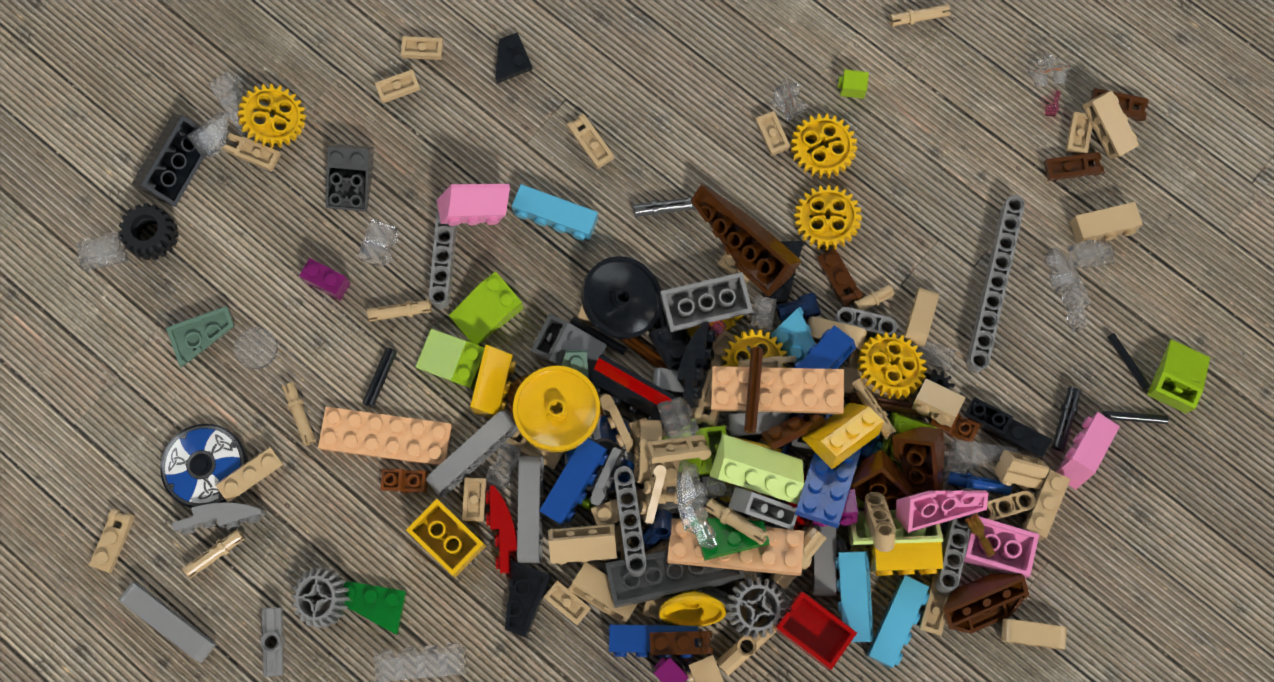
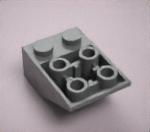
[326,144,374,212]
[531,314,607,379]

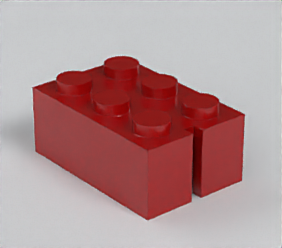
[773,591,857,670]

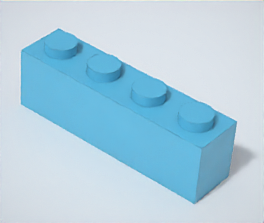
[512,184,598,241]
[836,551,874,642]
[866,575,930,668]

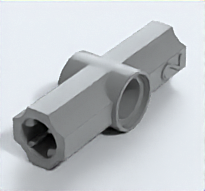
[260,608,285,677]

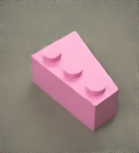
[1056,412,1120,490]

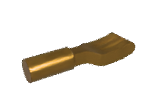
[965,514,996,557]

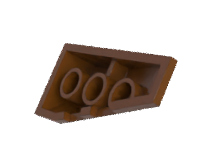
[892,426,944,493]
[850,450,918,510]

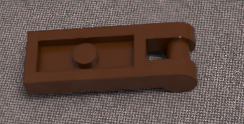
[1091,88,1149,121]
[1044,152,1105,181]
[816,249,863,307]
[761,413,825,450]
[650,631,713,656]

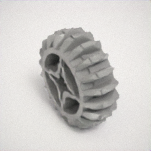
[291,567,350,628]
[726,577,786,638]

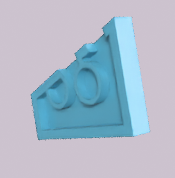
[770,307,817,364]

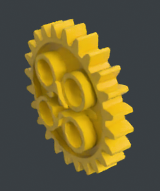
[237,84,306,149]
[790,113,857,179]
[794,185,862,250]
[720,329,787,368]
[857,332,927,399]

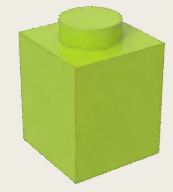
[837,69,869,99]

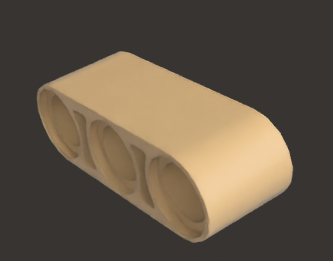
[904,287,939,347]
[807,316,867,353]
[634,419,662,483]
[975,491,1036,521]
[864,492,896,552]
[1001,619,1067,650]

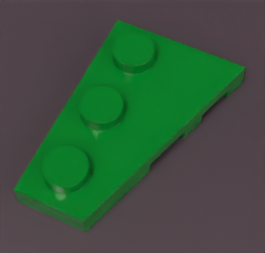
[693,517,770,561]
[343,581,407,635]

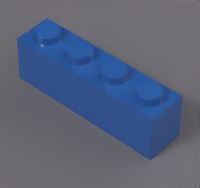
[794,325,856,369]
[539,438,610,525]
[609,625,698,658]

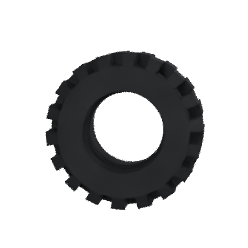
[119,203,179,260]

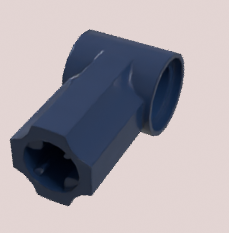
[776,293,821,323]
[638,510,672,550]

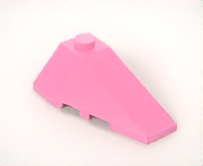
[896,490,988,533]

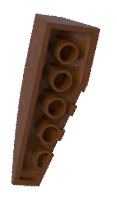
[691,184,802,297]

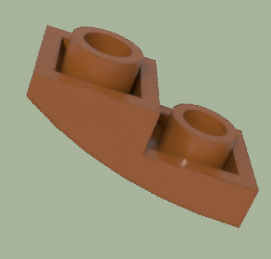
[931,413,980,445]
[380,469,429,493]

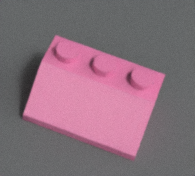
[436,184,510,226]
[964,516,1039,579]

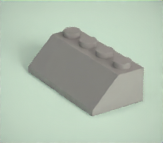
[660,272,753,332]

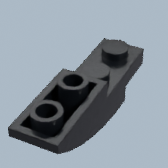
[677,321,716,408]
[964,397,1053,460]

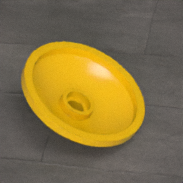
[659,591,726,627]

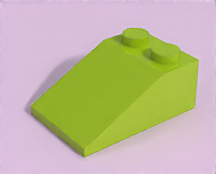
[449,271,524,345]
[415,329,485,390]

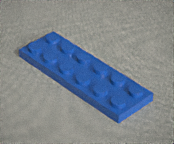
[795,414,862,528]

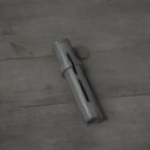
[633,197,696,218]

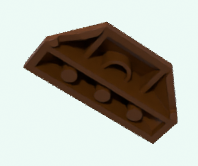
[942,573,1029,634]

